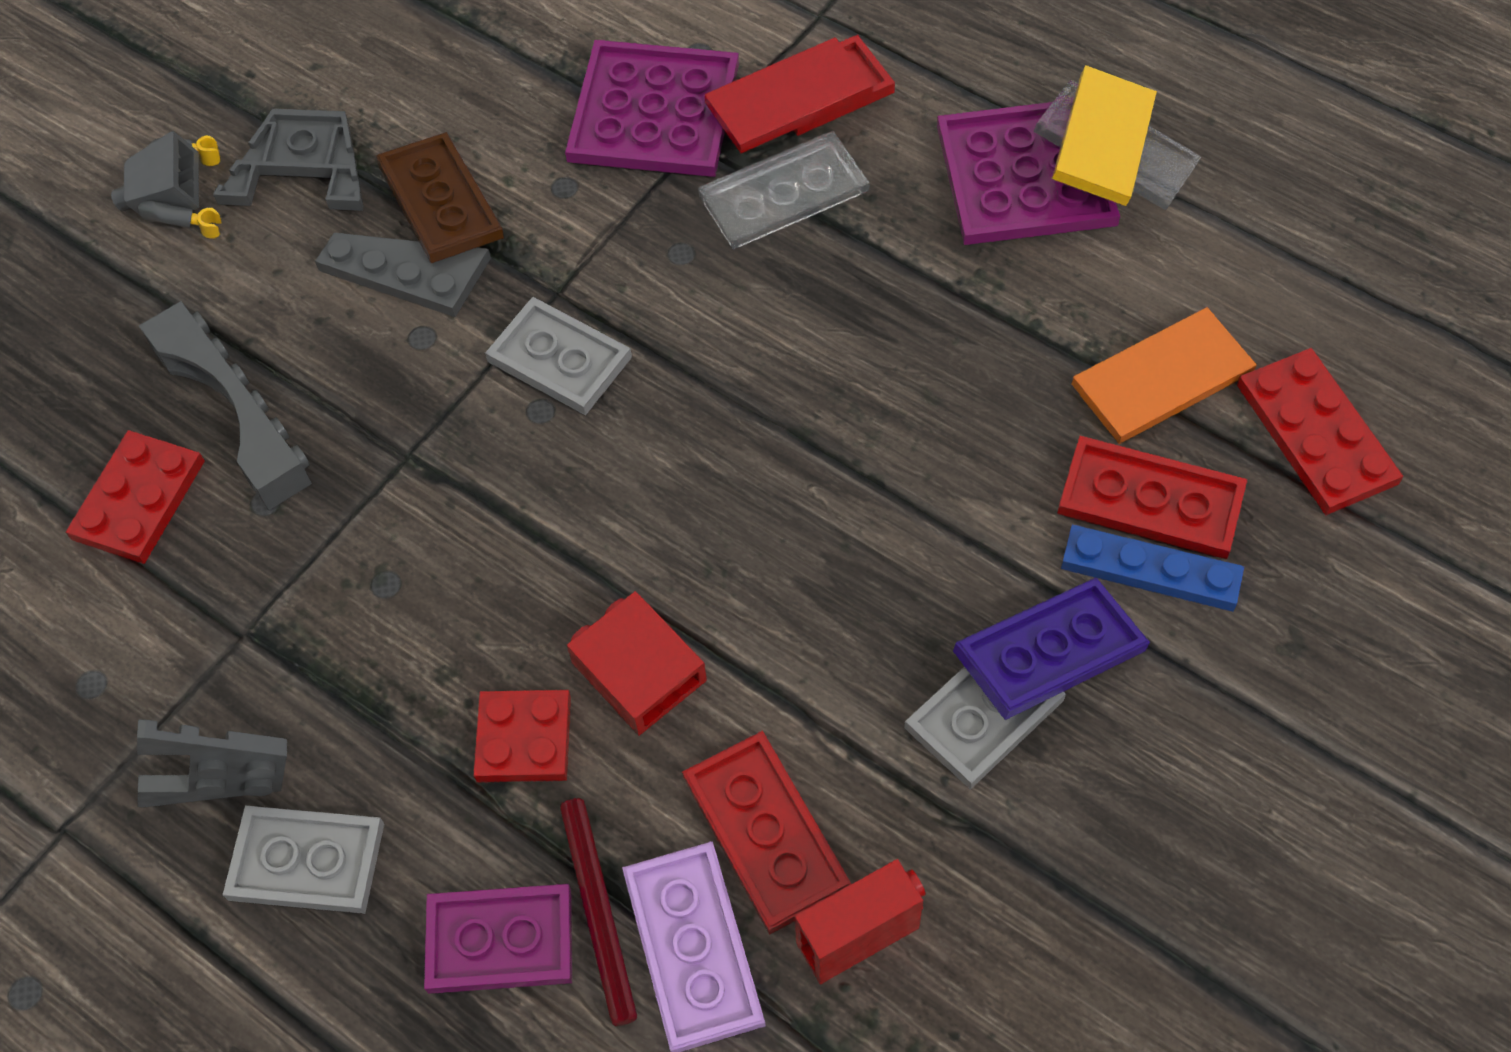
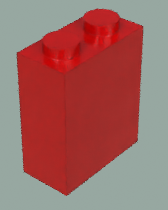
[567,591,707,736]
[795,859,926,985]

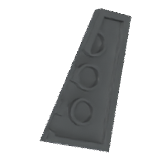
[315,233,491,317]

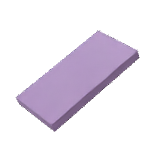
[622,841,766,1052]

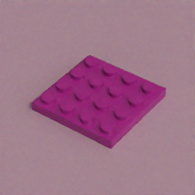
[565,40,739,177]
[937,99,1120,245]

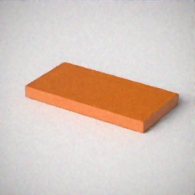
[1071,307,1257,444]

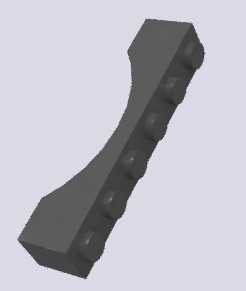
[139,301,312,510]

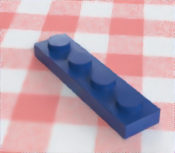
[1061,524,1244,612]

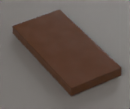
[376,132,504,263]

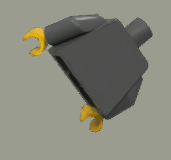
[111,131,222,239]

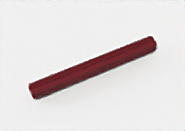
[560,798,637,1026]

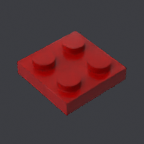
[474,690,571,782]

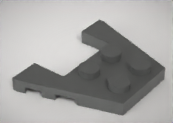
[213,109,364,211]
[137,720,287,807]

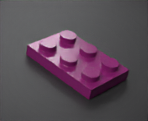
[424,884,572,994]

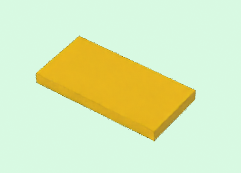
[1052,65,1157,206]

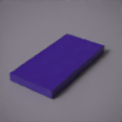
[953,577,1150,720]

